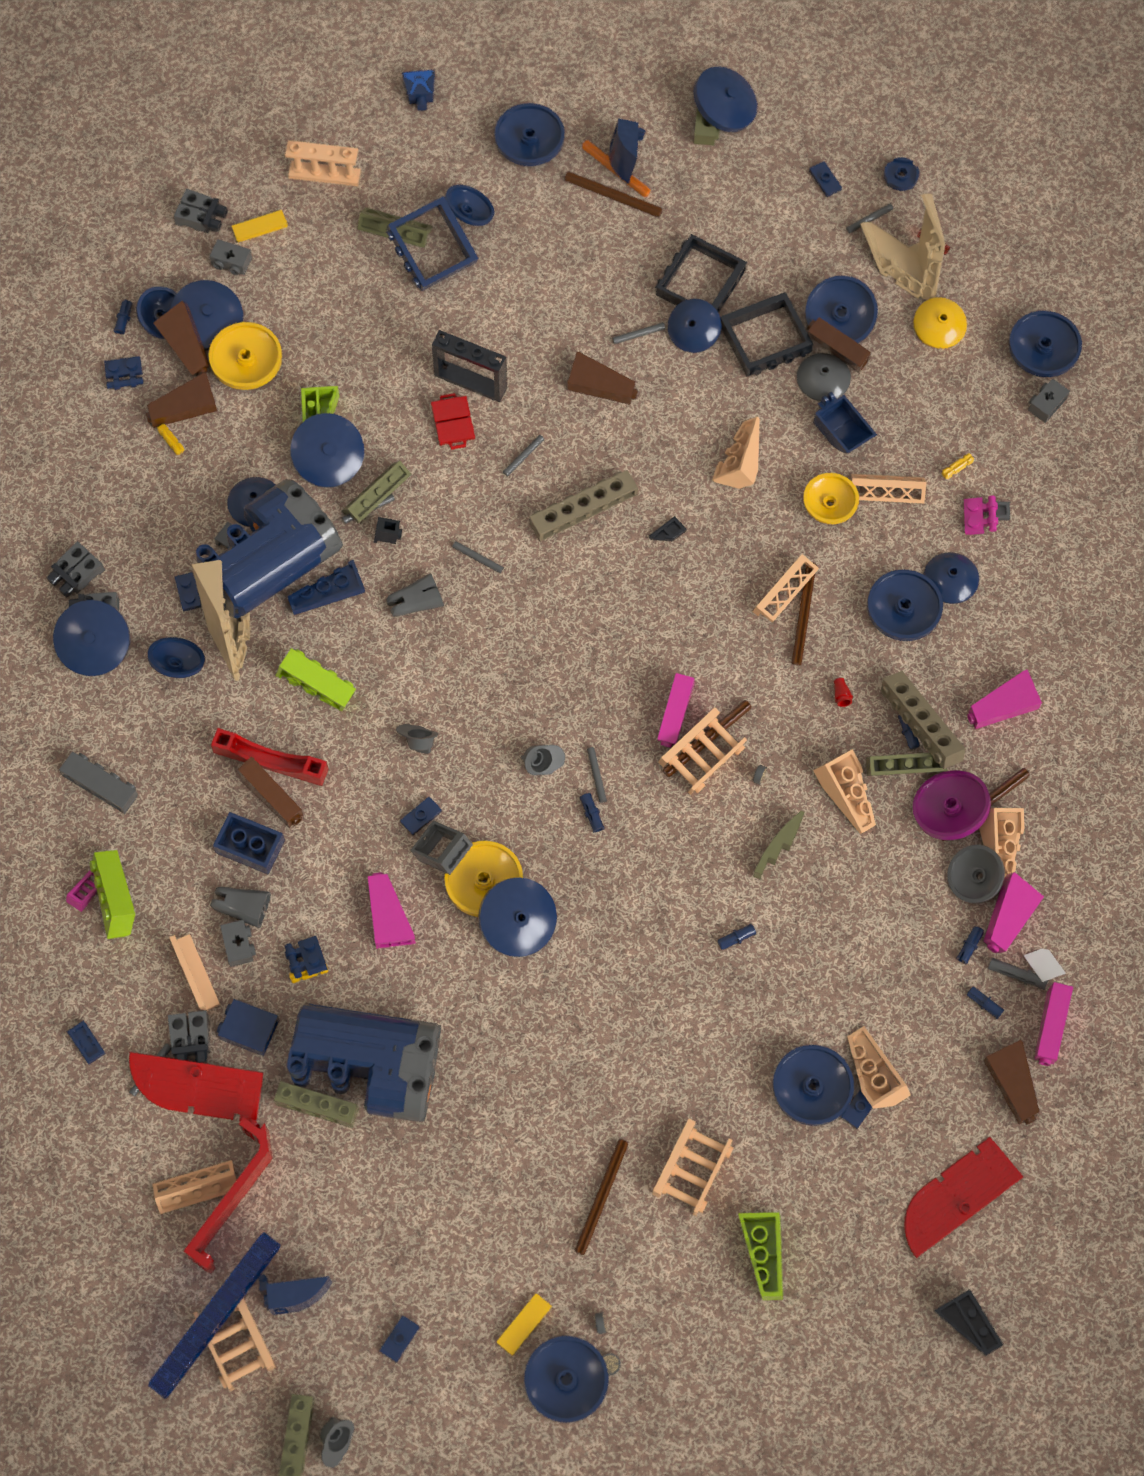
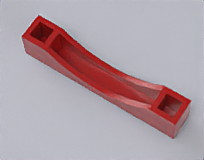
[211,728,329,786]

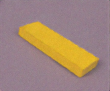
[232,210,288,243]
[496,1293,552,1356]

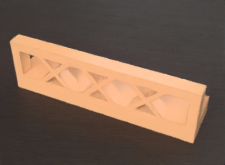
[851,474,926,503]
[753,554,819,623]
[169,934,220,1011]
[153,1160,237,1214]

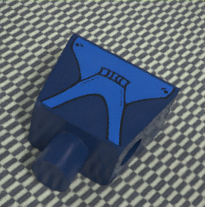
[402,69,435,111]

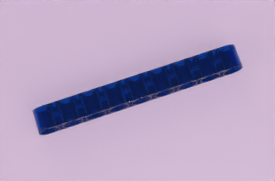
[148,1232,281,1399]

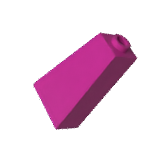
[967,669,1042,729]
[657,673,695,748]
[368,872,416,949]
[983,872,1044,953]
[1034,982,1073,1066]

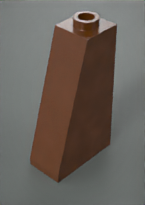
[154,301,210,377]
[807,317,871,373]
[567,352,638,405]
[145,373,217,428]
[237,757,303,828]
[984,1040,1040,1125]

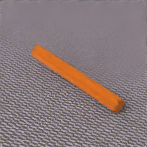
[582,140,651,198]

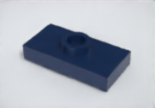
[809,161,842,197]
[400,796,442,836]
[67,1020,106,1065]
[841,1089,872,1129]
[379,1315,420,1363]

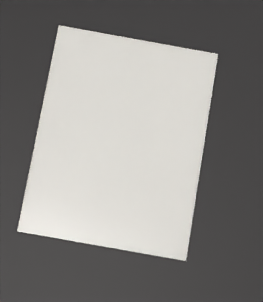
[1023,949,1066,982]

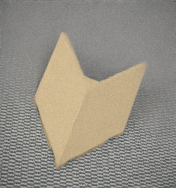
[861,194,945,300]
[191,560,250,681]

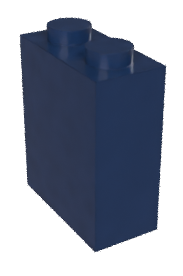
[217,999,280,1056]

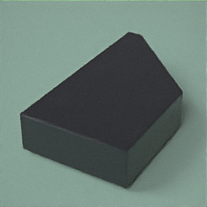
[649,516,687,542]

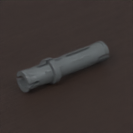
[988,957,1048,990]

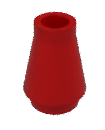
[834,678,853,707]

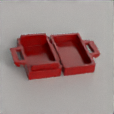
[431,393,475,450]

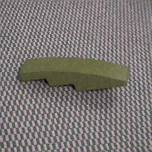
[753,811,805,879]

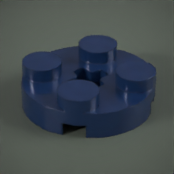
[884,157,920,191]

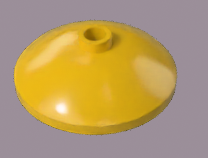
[913,297,967,349]
[803,473,859,524]

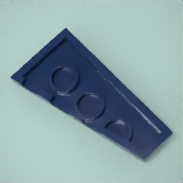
[287,559,365,615]

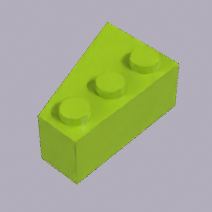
[301,386,339,423]

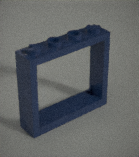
[386,196,479,291]

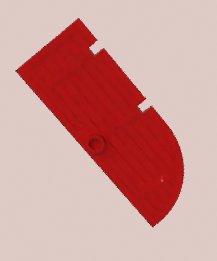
[129,1052,264,1122]
[904,1137,1024,1259]

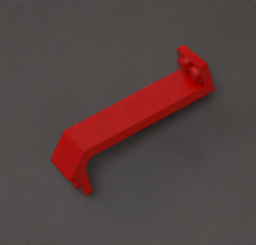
[183,1117,273,1274]

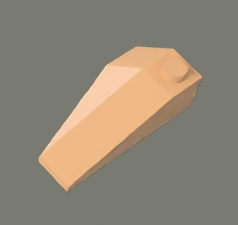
[712,416,760,489]
[813,749,876,834]
[979,808,1024,878]
[847,1026,911,1109]

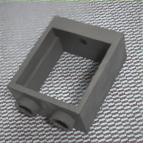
[410,820,473,875]

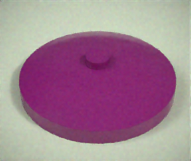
[913,770,991,840]

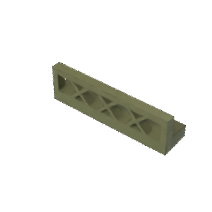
[357,207,433,248]
[342,461,412,523]

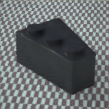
[934,1289,1004,1357]

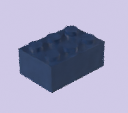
[213,812,285,875]

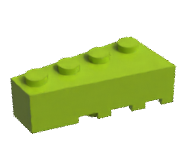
[275,648,356,711]
[90,850,135,939]
[738,1212,783,1300]

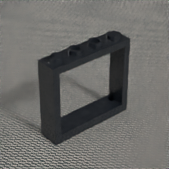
[655,234,747,313]
[720,292,813,377]
[432,330,507,403]

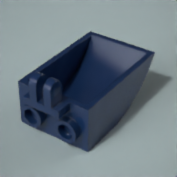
[609,118,646,184]
[813,392,877,453]
[259,1274,332,1315]

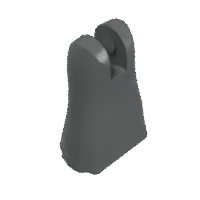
[386,573,444,617]
[210,887,271,928]

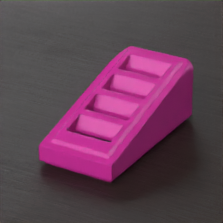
[66,870,97,912]

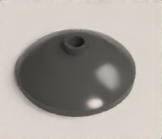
[797,353,851,401]
[947,845,1005,903]

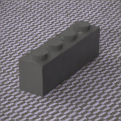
[59,751,138,814]

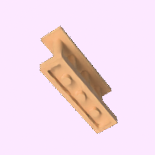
[285,140,361,186]
[658,708,747,795]
[652,1119,734,1216]
[192,1289,276,1391]

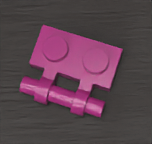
[964,495,998,535]

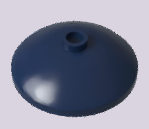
[444,185,495,226]
[136,286,177,339]
[668,299,721,353]
[227,477,276,527]
[923,552,979,604]
[147,637,205,678]

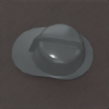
[396,724,438,754]
[521,745,565,775]
[320,1417,355,1468]

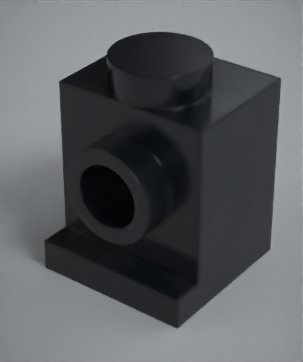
[373,517,402,544]

